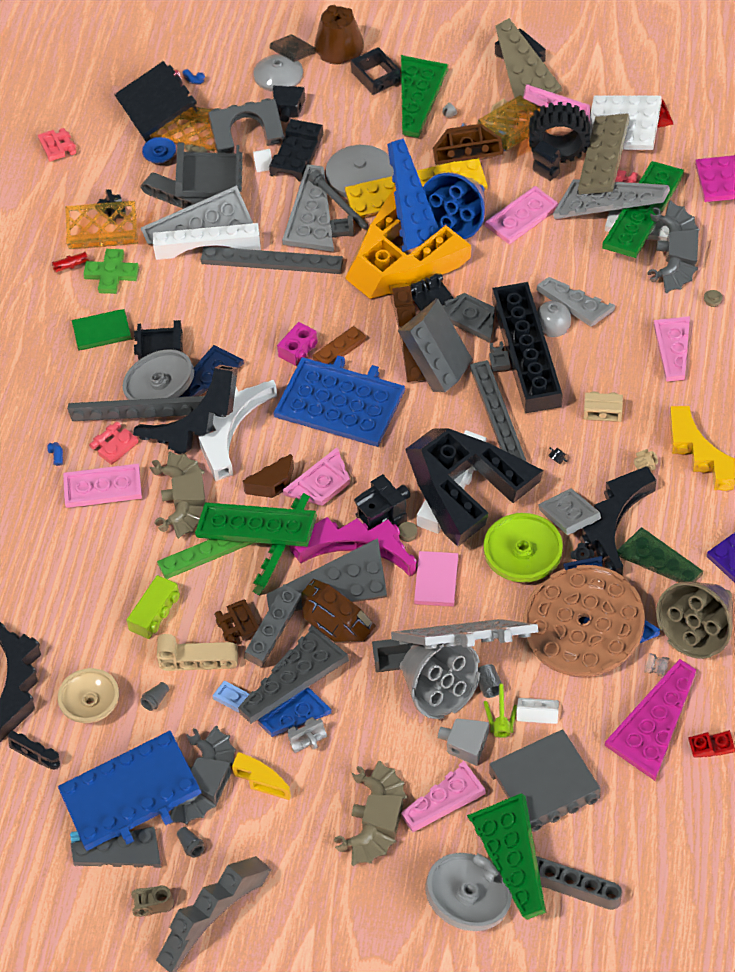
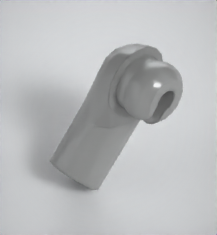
[473,853,498,882]

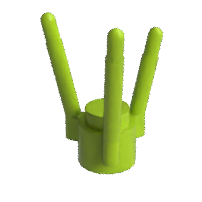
[484,684,517,738]

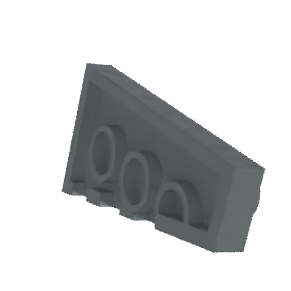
[71,827,161,868]

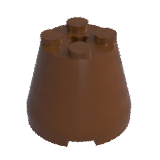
[315,5,364,64]

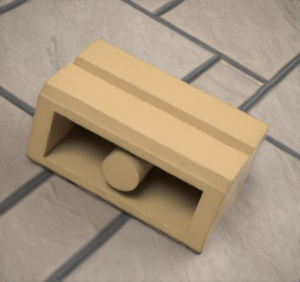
[584,391,623,422]

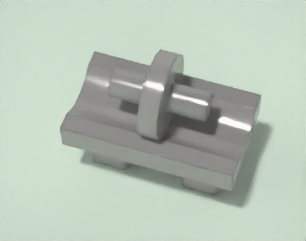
[287,717,328,753]

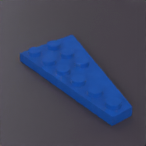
[387,138,439,252]

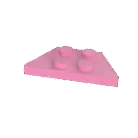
[283,447,350,506]

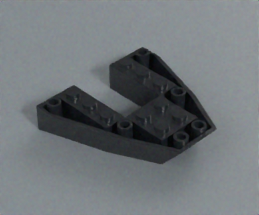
[405,428,543,547]

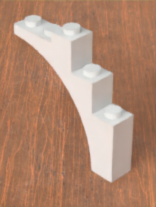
[199,380,277,481]

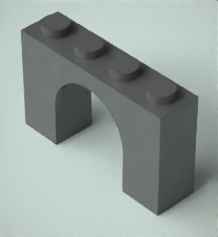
[208,98,284,153]

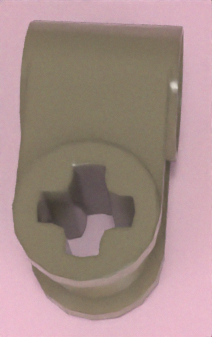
[131,885,174,917]

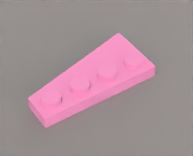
[523,84,590,118]
[653,316,690,382]

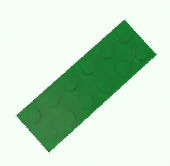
[195,502,317,547]

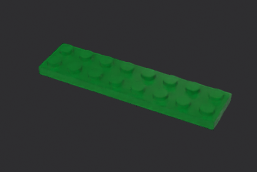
[602,161,684,258]

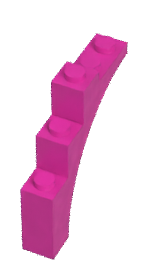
[289,517,417,577]

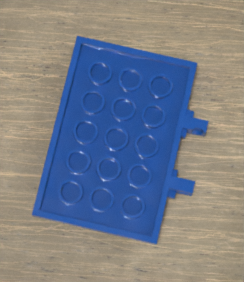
[274,356,405,447]
[57,730,202,851]

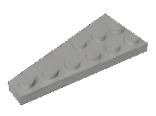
[141,186,253,245]

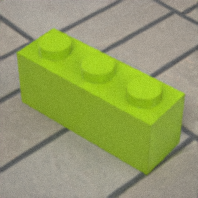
[126,575,180,639]

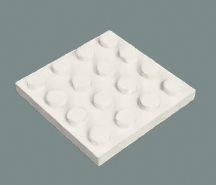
[587,96,662,150]

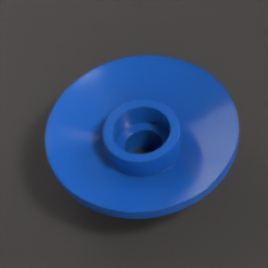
[142,137,176,163]

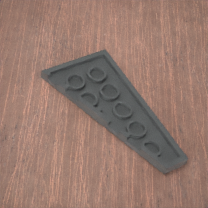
[238,625,349,724]

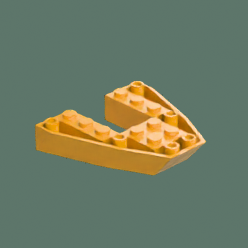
[345,186,471,299]

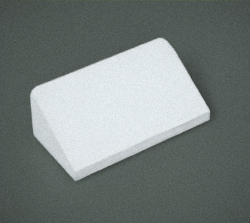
[516,698,559,724]

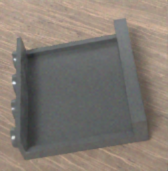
[175,143,242,198]
[489,729,601,832]

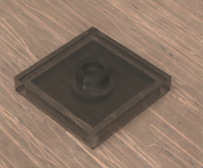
[269,34,316,62]

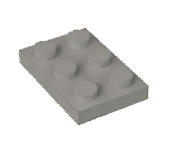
[538,488,601,535]

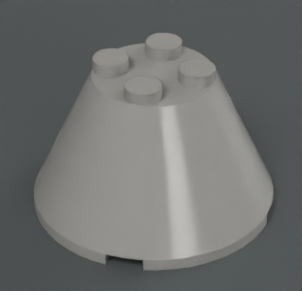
[400,643,480,719]

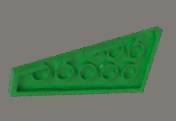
[401,55,449,138]
[467,793,546,920]

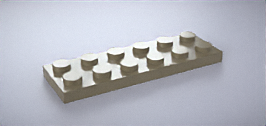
[577,113,630,195]

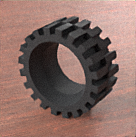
[529,102,590,163]

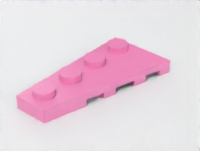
[401,761,486,833]

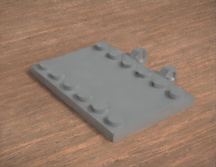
[391,619,538,649]

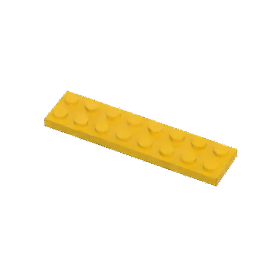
[345,158,488,218]

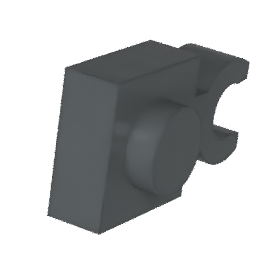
[489,341,510,372]

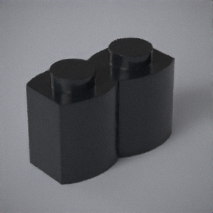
[533,140,561,181]

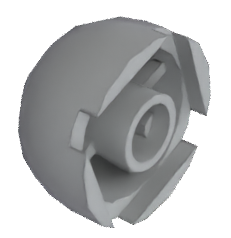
[537,301,571,337]

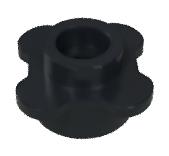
[548,447,568,464]
[570,542,594,561]

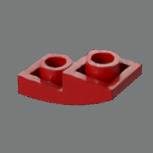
[688,730,735,757]

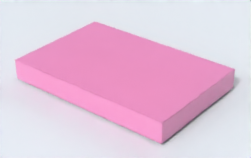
[414,551,458,607]

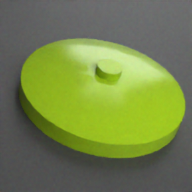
[484,513,563,582]

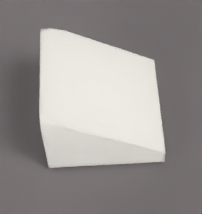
[253,149,272,172]

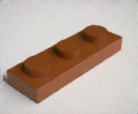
[313,326,366,364]

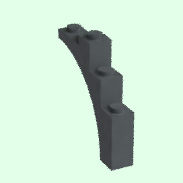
[156,856,271,972]

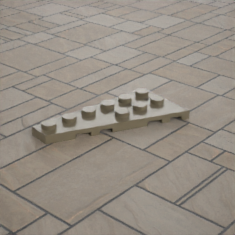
[495,18,562,115]

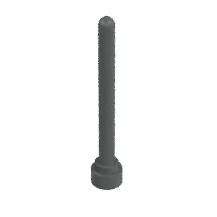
[308,170,368,230]

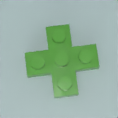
[83,249,139,294]

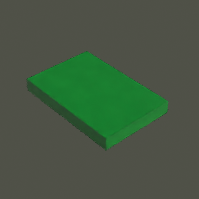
[72,309,132,351]

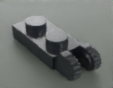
[8,730,60,770]

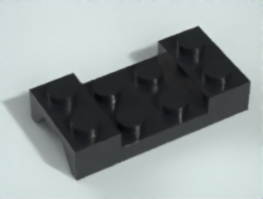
[269,119,324,182]

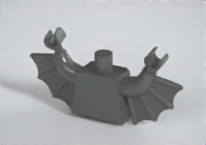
[647,201,700,293]
[170,726,236,824]

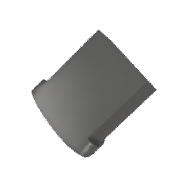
[330,215,354,238]

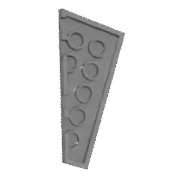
[282,164,334,252]
[553,179,670,219]

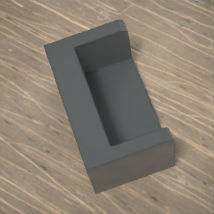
[372,639,413,673]

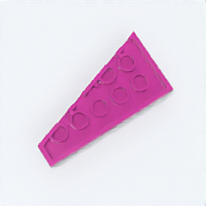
[605,659,696,781]

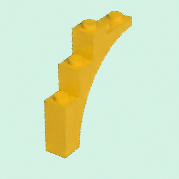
[669,406,735,491]

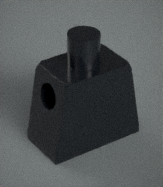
[273,85,306,122]

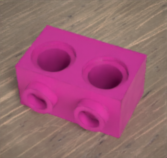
[277,322,318,366]

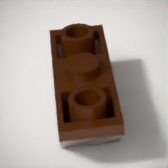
[243,454,294,498]

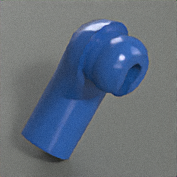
[182,69,205,84]
[47,442,63,466]

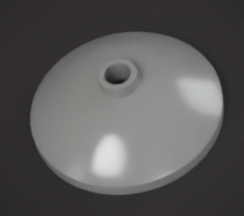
[254,54,303,91]

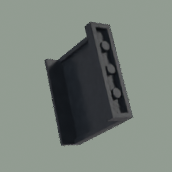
[114,60,198,142]

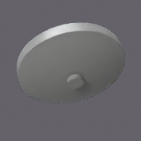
[326,145,394,198]
[123,350,194,400]
[425,853,512,931]

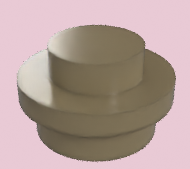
[704,290,722,307]

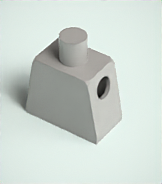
[438,719,489,766]

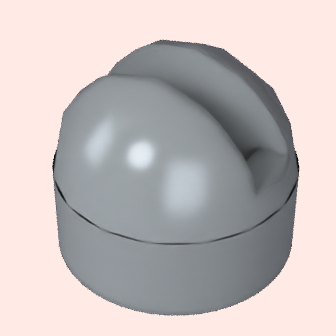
[442,103,457,118]

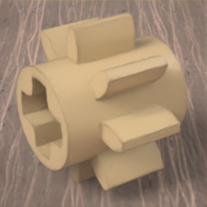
[634,449,658,471]

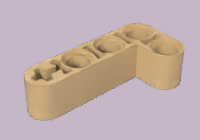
[157,634,238,671]

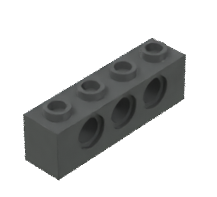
[244,585,301,668]

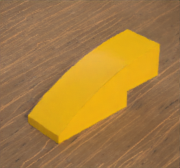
[232,752,291,800]

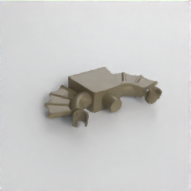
[150,451,205,539]
[334,761,407,866]

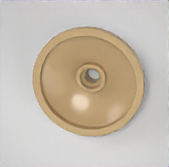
[58,668,119,723]

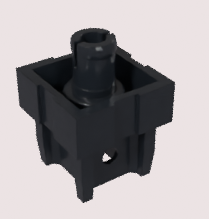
[354,474,411,530]

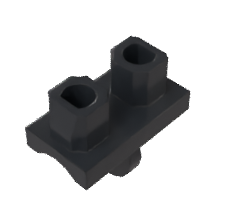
[95,189,126,224]

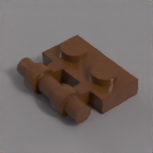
[214,599,259,644]

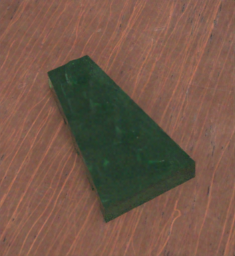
[617,527,703,583]

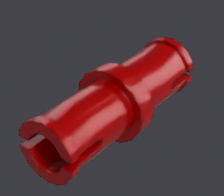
[52,252,89,273]

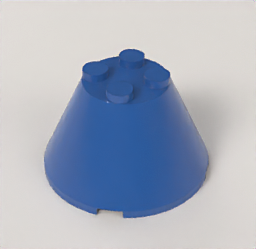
[423,173,485,239]

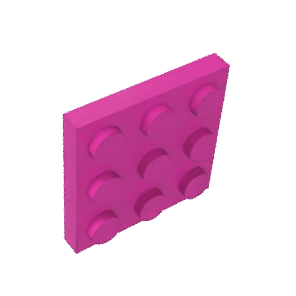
[695,155,735,202]

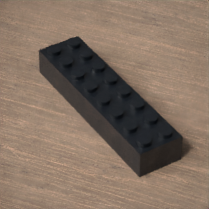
[492,282,562,414]

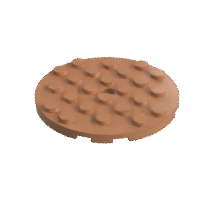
[523,565,645,677]

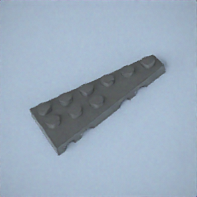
[267,538,387,611]

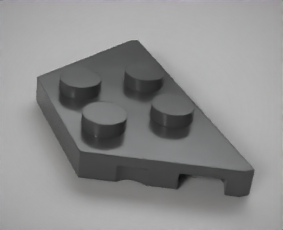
[443,293,495,343]

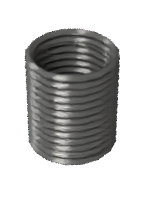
[478,664,504,698]

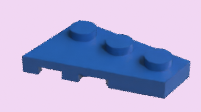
[258,687,332,737]

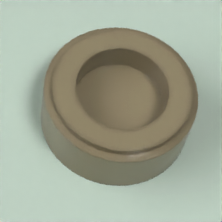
[398,522,417,542]

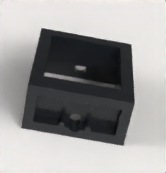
[351,47,401,95]

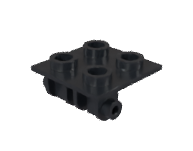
[410,273,454,311]

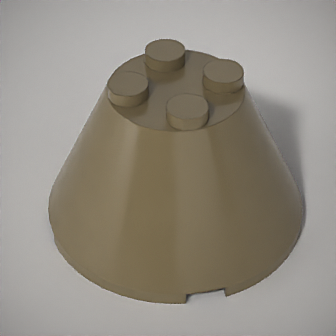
[656,582,733,659]

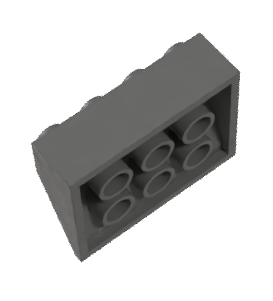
[398,299,473,392]

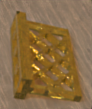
[477,95,540,151]
[151,107,216,152]
[65,201,138,250]

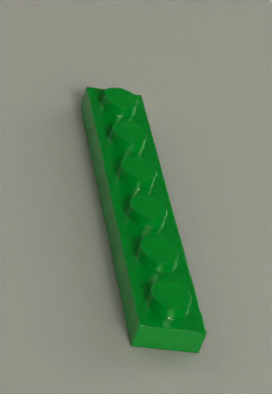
[252,493,310,595]

